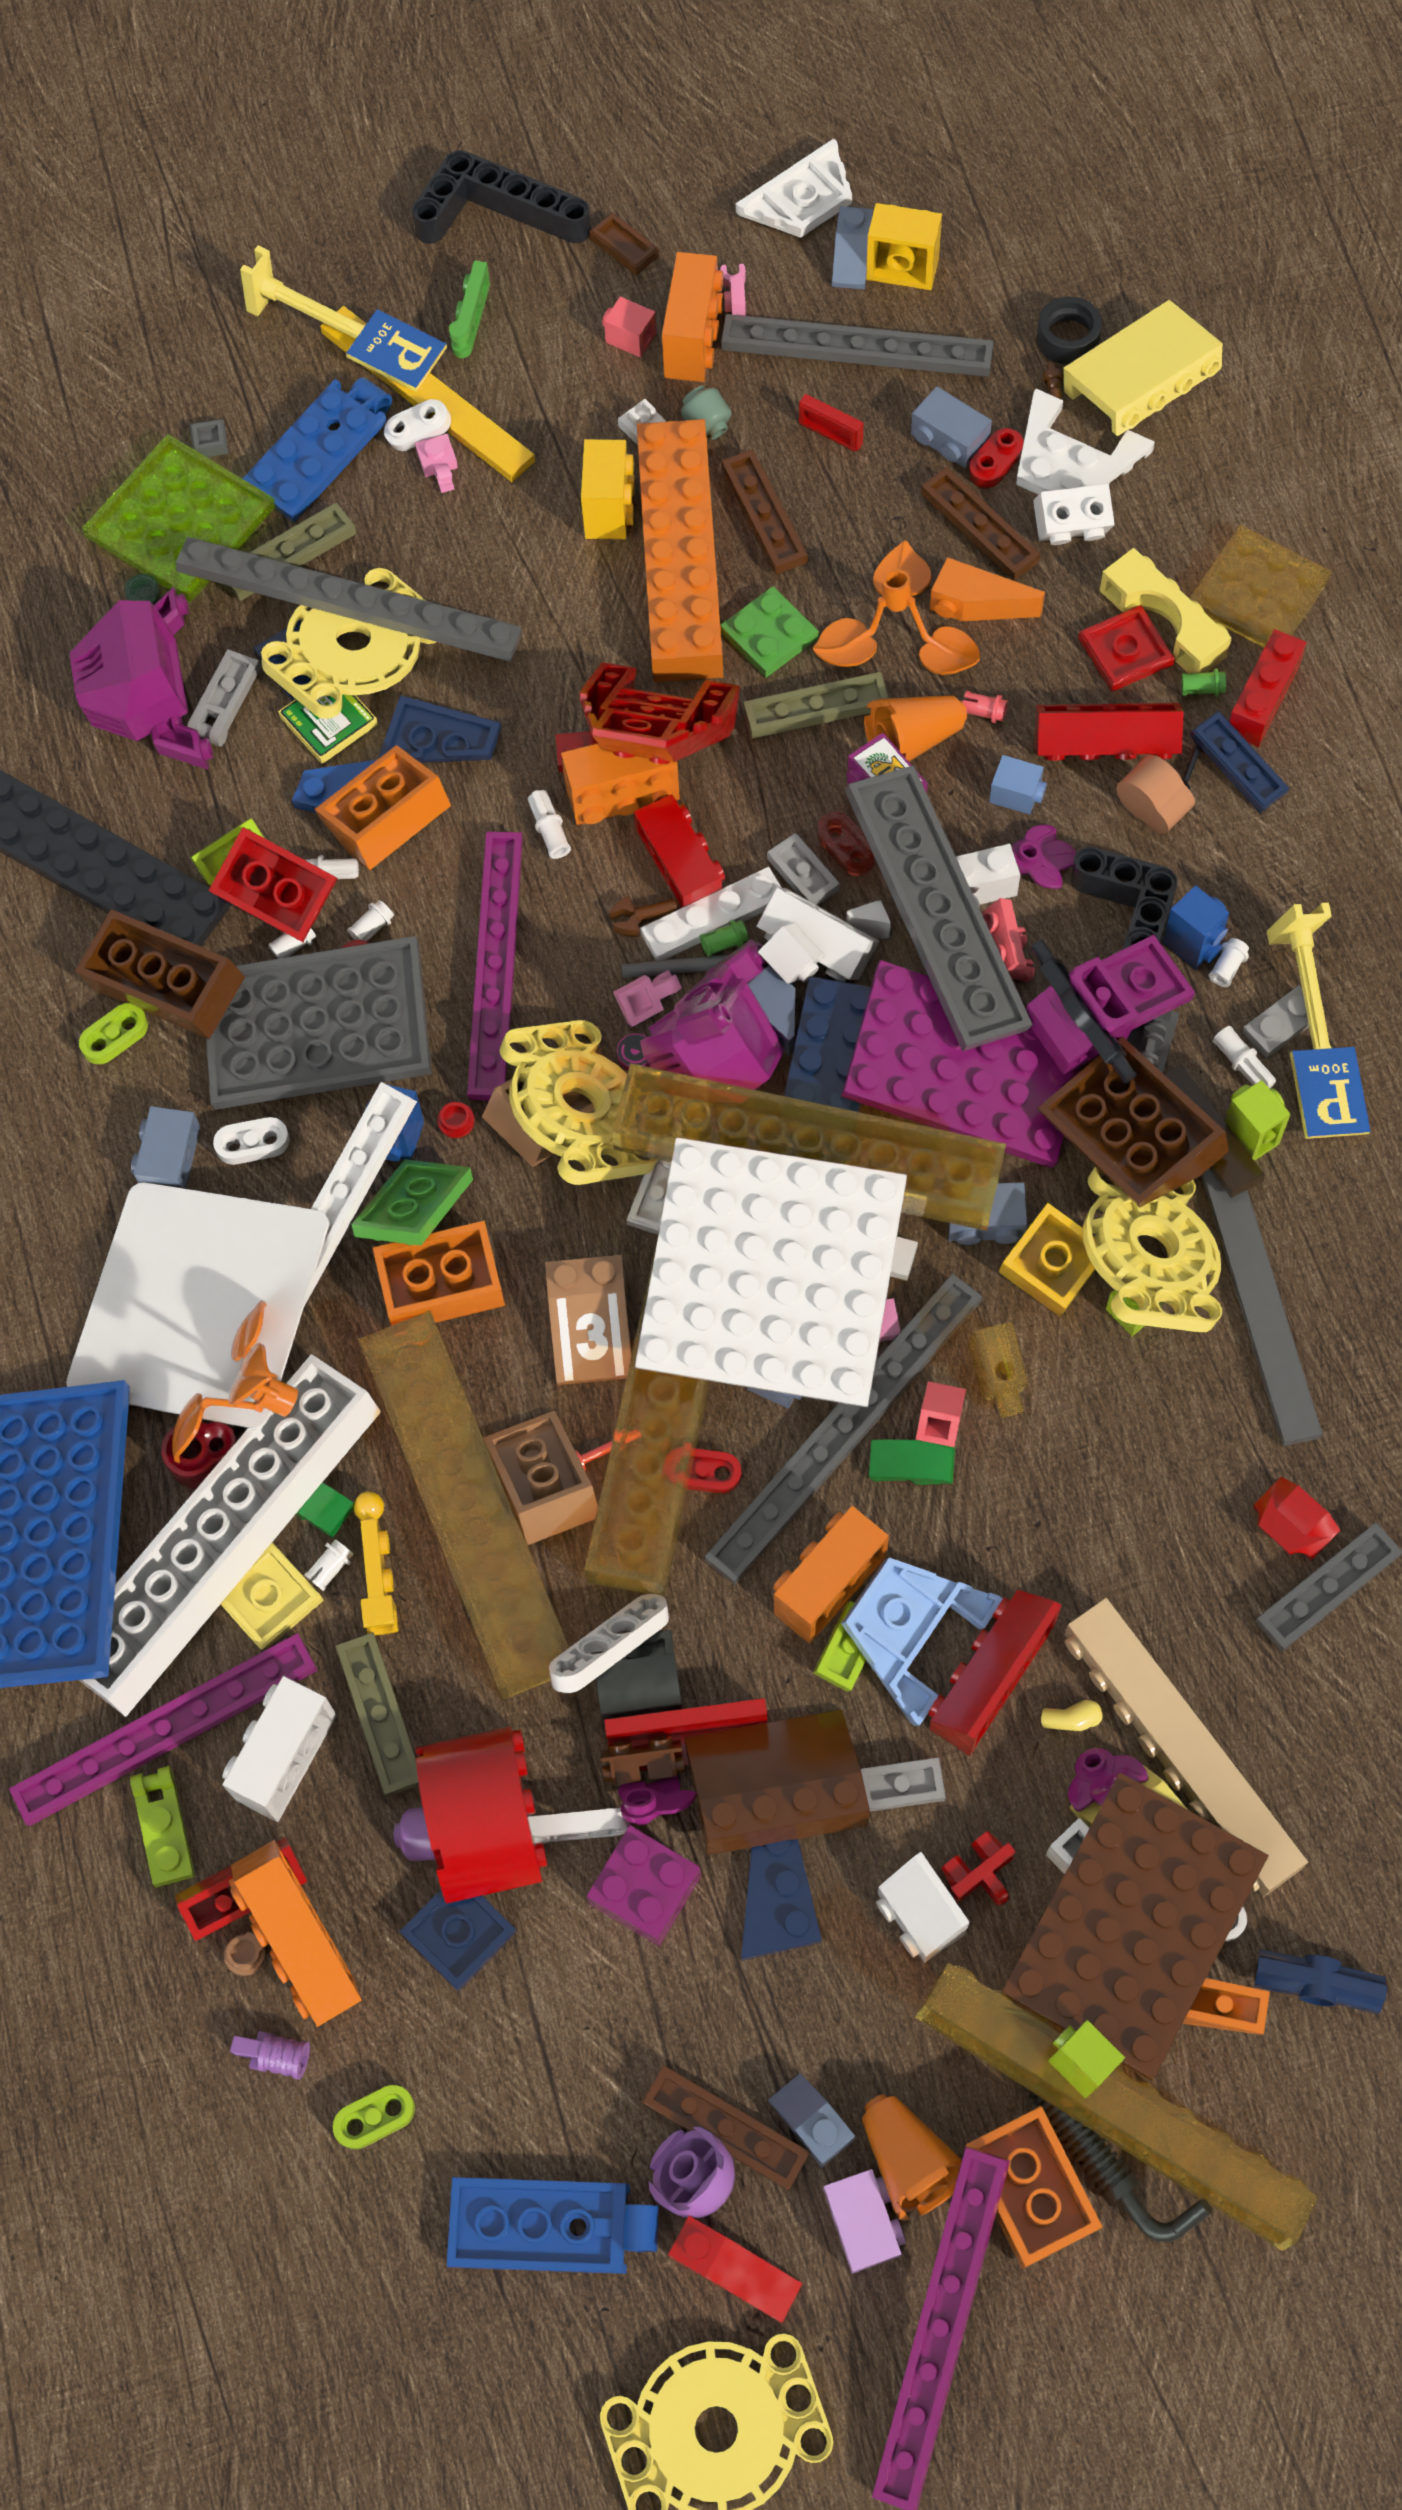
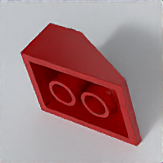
[208,827,338,942]

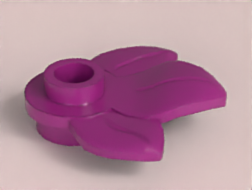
[1011,825,1077,889]
[1068,1748,1149,1812]
[618,1776,696,1825]

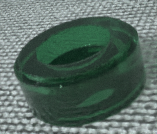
[124,574,161,605]

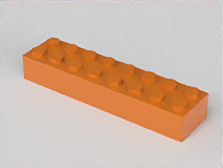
[637,419,723,682]

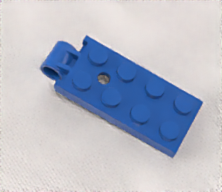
[242,377,392,523]
[447,2177,659,2274]

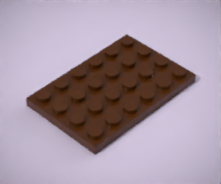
[1001,1773,1269,2081]

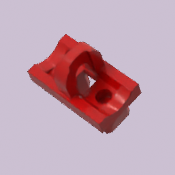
[941,1831,1016,1906]

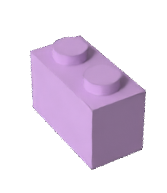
[823,2169,906,2274]

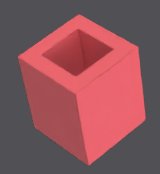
[602,297,657,358]
[916,1381,966,1447]

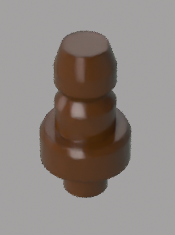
[1042,363,1063,399]

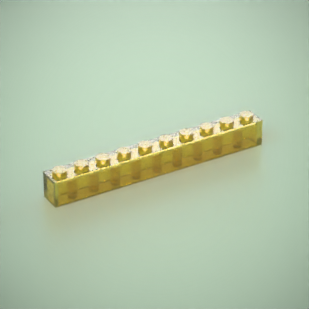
[915,1963,1318,2251]

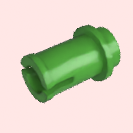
[1181,668,1226,697]
[699,920,749,957]

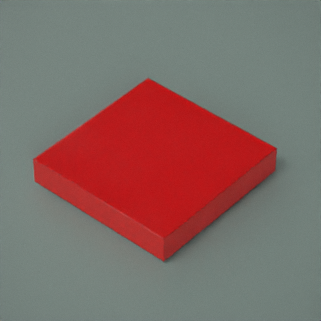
[1078,605,1175,692]

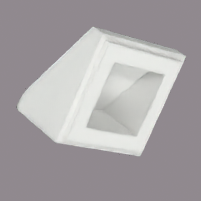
[846,900,890,939]

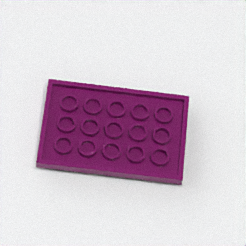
[841,960,1081,1168]

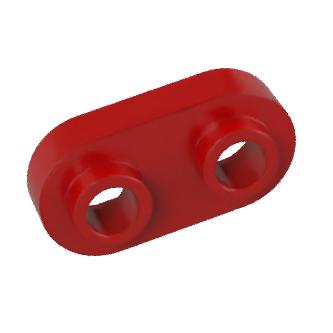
[969,428,1024,488]
[664,1447,742,1494]

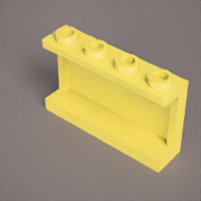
[1063,300,1223,436]

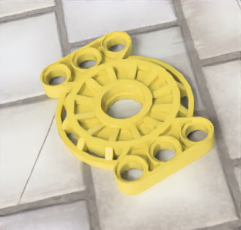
[261,568,436,719]
[499,1020,661,1185]
[1083,1166,1222,1332]
[600,2334,833,2510]

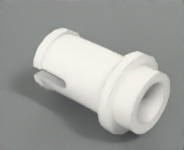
[347,900,394,942]
[268,929,316,959]
[1208,938,1249,987]
[304,1539,353,1591]

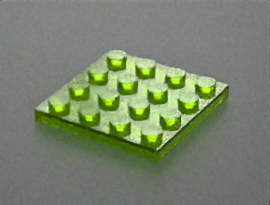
[82,434,275,602]

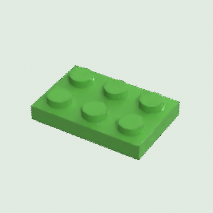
[351,1159,473,1246]

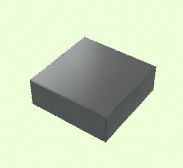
[190,419,229,459]

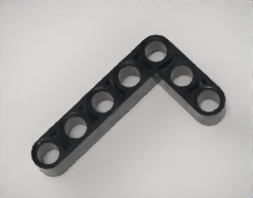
[412,150,591,244]
[1071,847,1178,950]

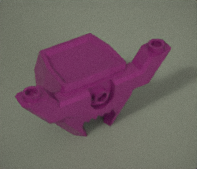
[69,586,213,770]
[640,939,785,1099]

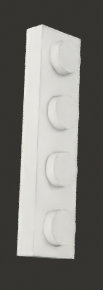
[640,867,781,961]

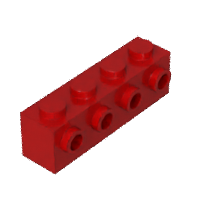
[1035,703,1184,761]

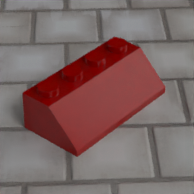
[927,1590,1062,1756]

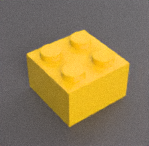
[866,203,942,290]
[581,439,635,539]
[999,1203,1097,1317]

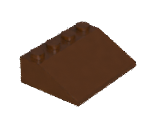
[1038,1036,1229,1208]
[684,1710,870,1856]

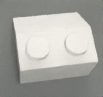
[876,1852,969,1963]

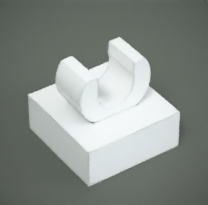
[618,399,666,445]

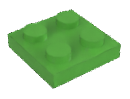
[720,586,819,678]

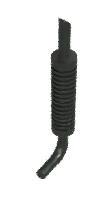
[993,2010,1213,2242]

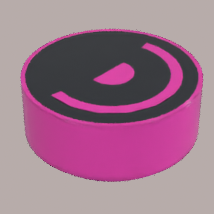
[617,1034,650,1073]

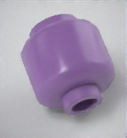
[394,1808,435,1861]

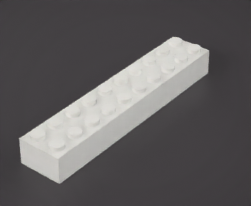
[79,1354,381,1717]

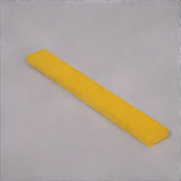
[320,306,535,482]

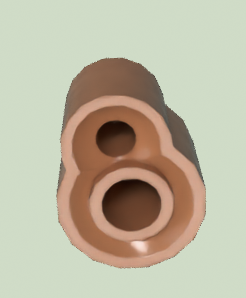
[1116,755,1195,834]

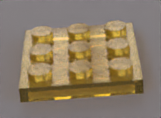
[1189,524,1332,648]

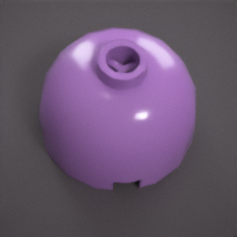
[648,2127,735,2218]

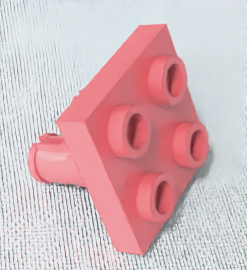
[981,898,1035,983]

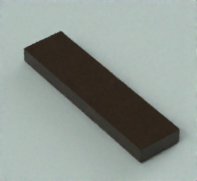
[1164,1065,1264,1198]

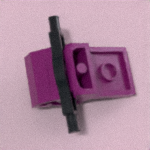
[1026,935,1195,1083]

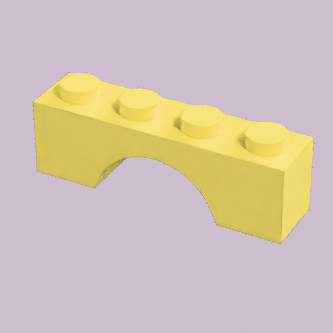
[1100,548,1231,674]

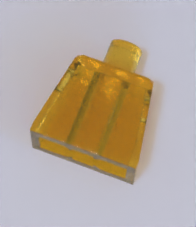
[967,1321,1028,1418]

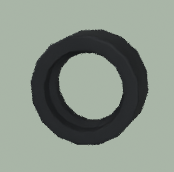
[1036,296,1102,364]

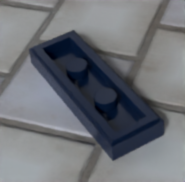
[1190,710,1290,814]

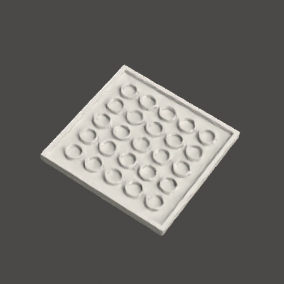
[635,1138,907,1407]

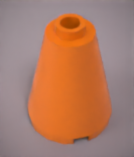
[864,695,967,762]
[861,2094,962,2221]

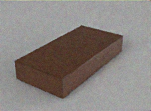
[589,212,660,276]

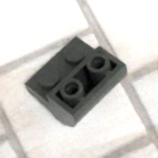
[593,1630,682,1725]

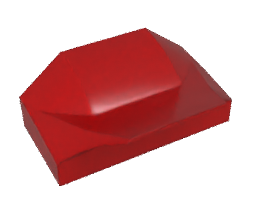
[1253,1477,1340,1561]

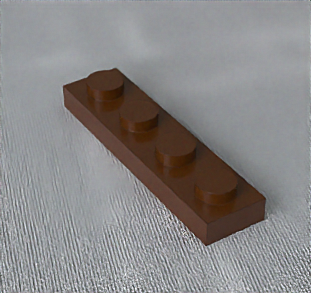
[721,449,808,575]
[921,467,1040,581]
[642,2065,810,2191]

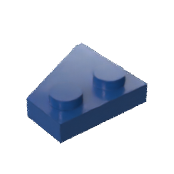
[292,760,376,814]

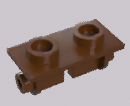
[601,1735,685,1785]

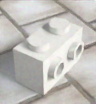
[1033,483,1115,545]

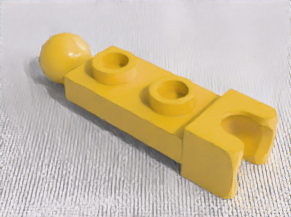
[353,1491,398,1636]

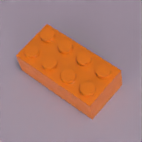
[228,1840,362,2027]

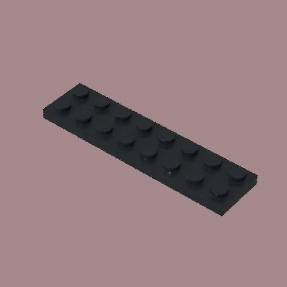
[0,770,232,946]

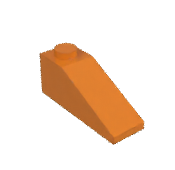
[930,557,1045,621]
[1182,1978,1270,2035]

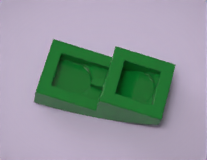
[869,1439,955,1485]
[295,1482,354,1538]

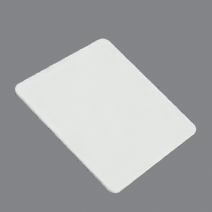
[66,1182,329,1429]

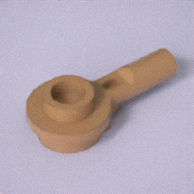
[224,1932,266,1976]

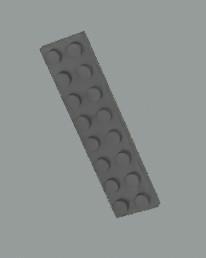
[845,765,1033,1052]

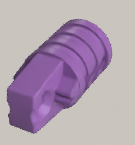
[230,2031,310,2080]

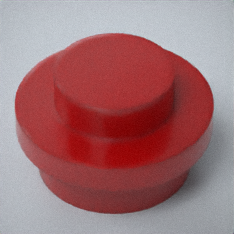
[437,1102,475,1138]

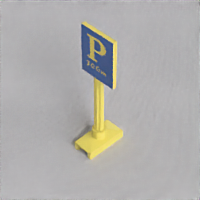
[240,245,447,392]
[1267,902,1371,1139]

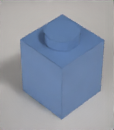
[989,755,1047,815]

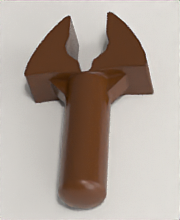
[609,896,678,937]

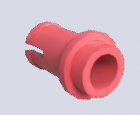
[963,691,1008,724]

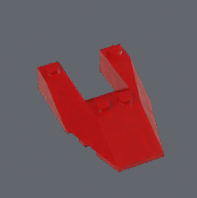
[579,662,740,764]

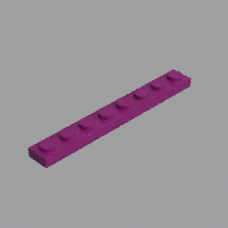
[467,832,523,1101]
[9,1633,318,1827]
[872,2147,1010,2510]

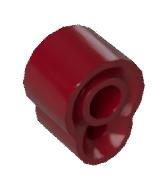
[161,1422,238,1489]

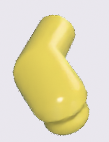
[1041,1700,1103,1731]

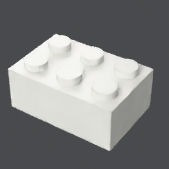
[222,1676,337,1822]

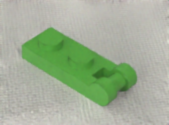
[449,261,490,358]

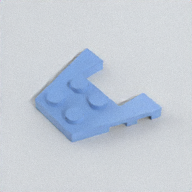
[841,1558,1003,1726]

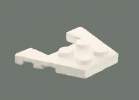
[1016,389,1155,495]

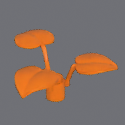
[813,540,980,675]
[172,1300,298,1463]

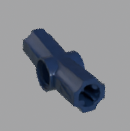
[1254,1949,1387,2014]

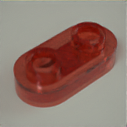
[817,812,875,876]

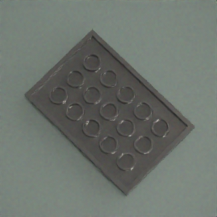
[206,936,432,1110]

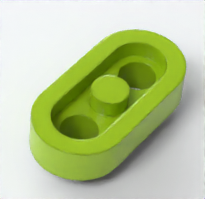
[79,1003,148,1064]
[333,2085,415,2150]

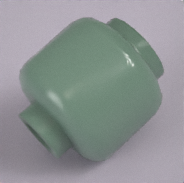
[681,386,731,440]

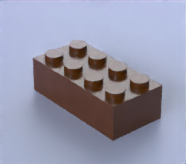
[75,909,245,1040]

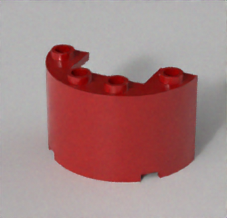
[415,1726,547,1904]

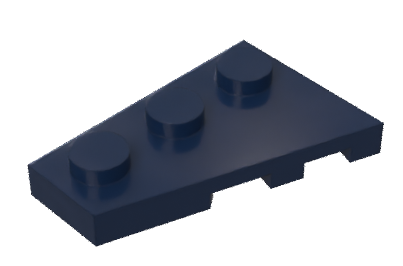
[378,695,502,763]
[741,1839,822,1961]

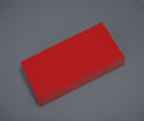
[799,393,864,452]

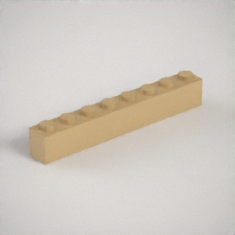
[1064,1598,1308,1898]

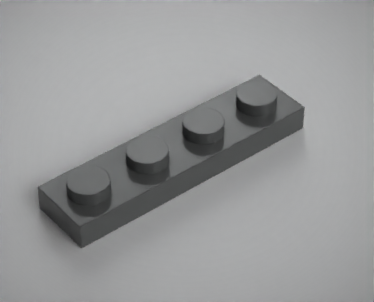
[1255,1522,1402,1653]

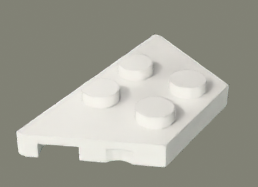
[736,139,852,238]

